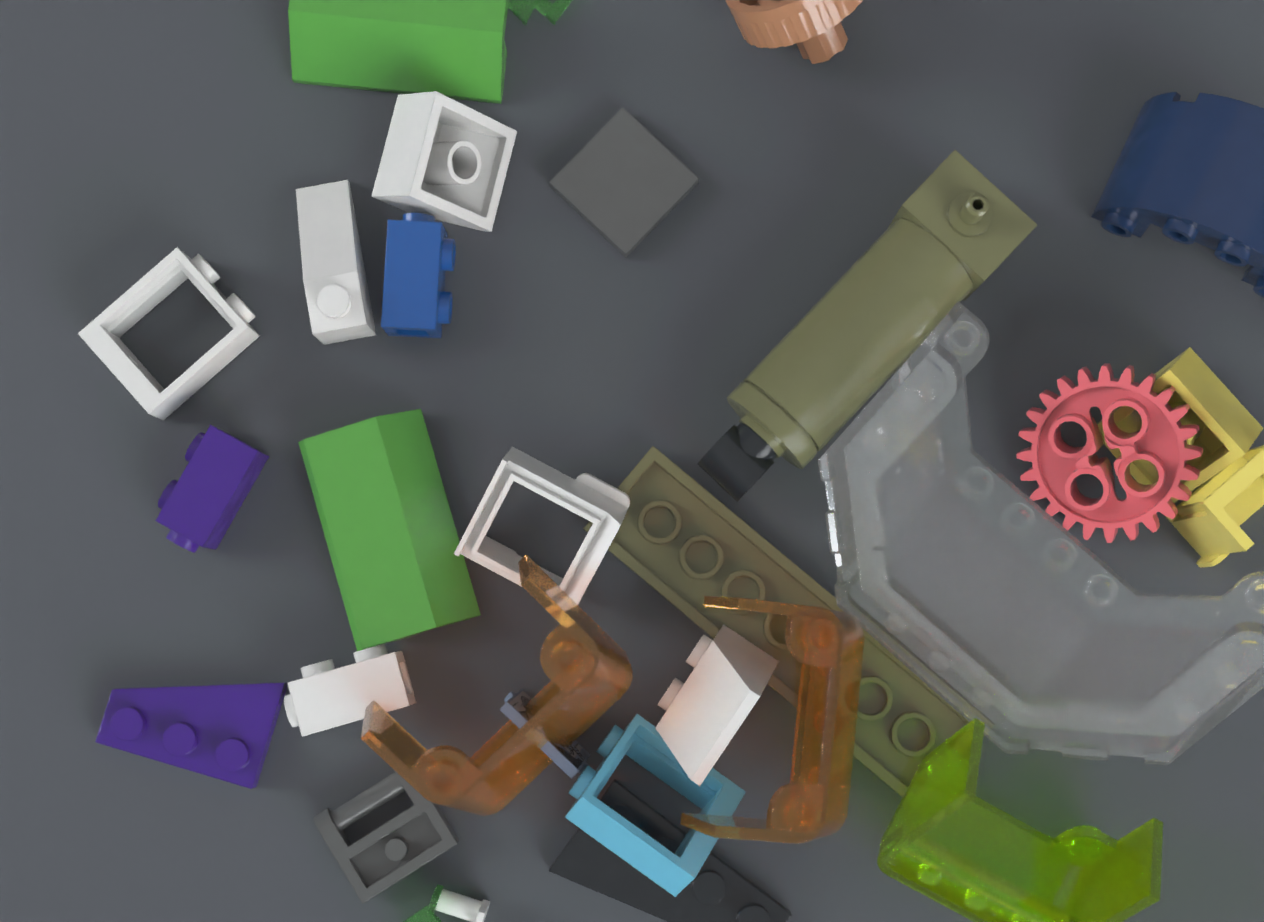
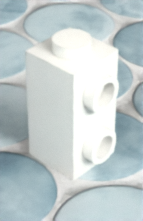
[284,644,416,737]

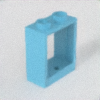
[565,714,746,897]

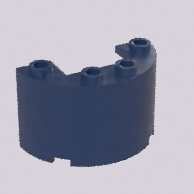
[1091,92,1264,298]

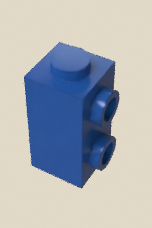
[381,213,456,338]

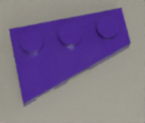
[95,682,288,789]

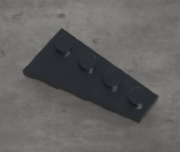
[549,779,792,922]

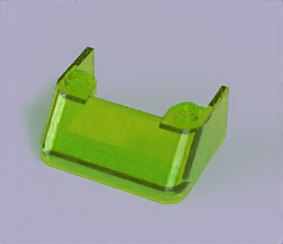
[877,718,1163,922]

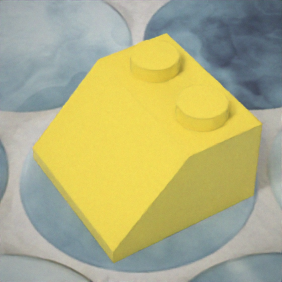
[1097,347,1264,503]

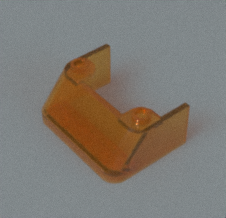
[361,554,633,816]
[680,596,864,844]

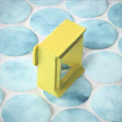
[1165,445,1264,568]

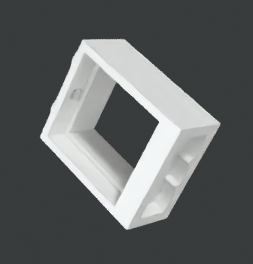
[78,247,260,421]

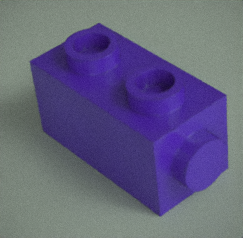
[155,425,270,553]

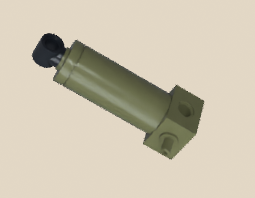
[698,150,1037,502]

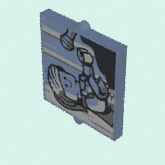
[500,689,591,779]

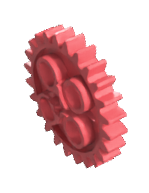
[1016,363,1203,543]

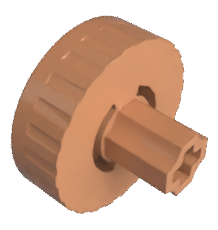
[725,0,863,64]

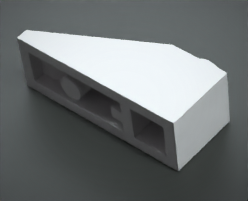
[296,180,376,345]

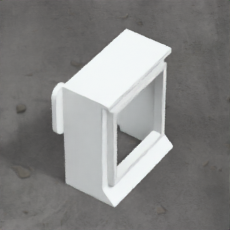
[454,446,630,619]

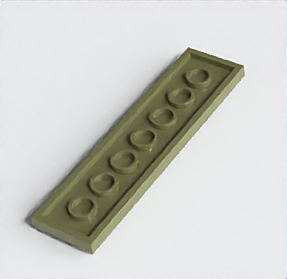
[583,446,991,813]

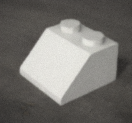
[371,91,517,232]
[656,624,779,786]

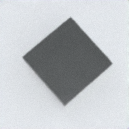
[549,107,699,258]

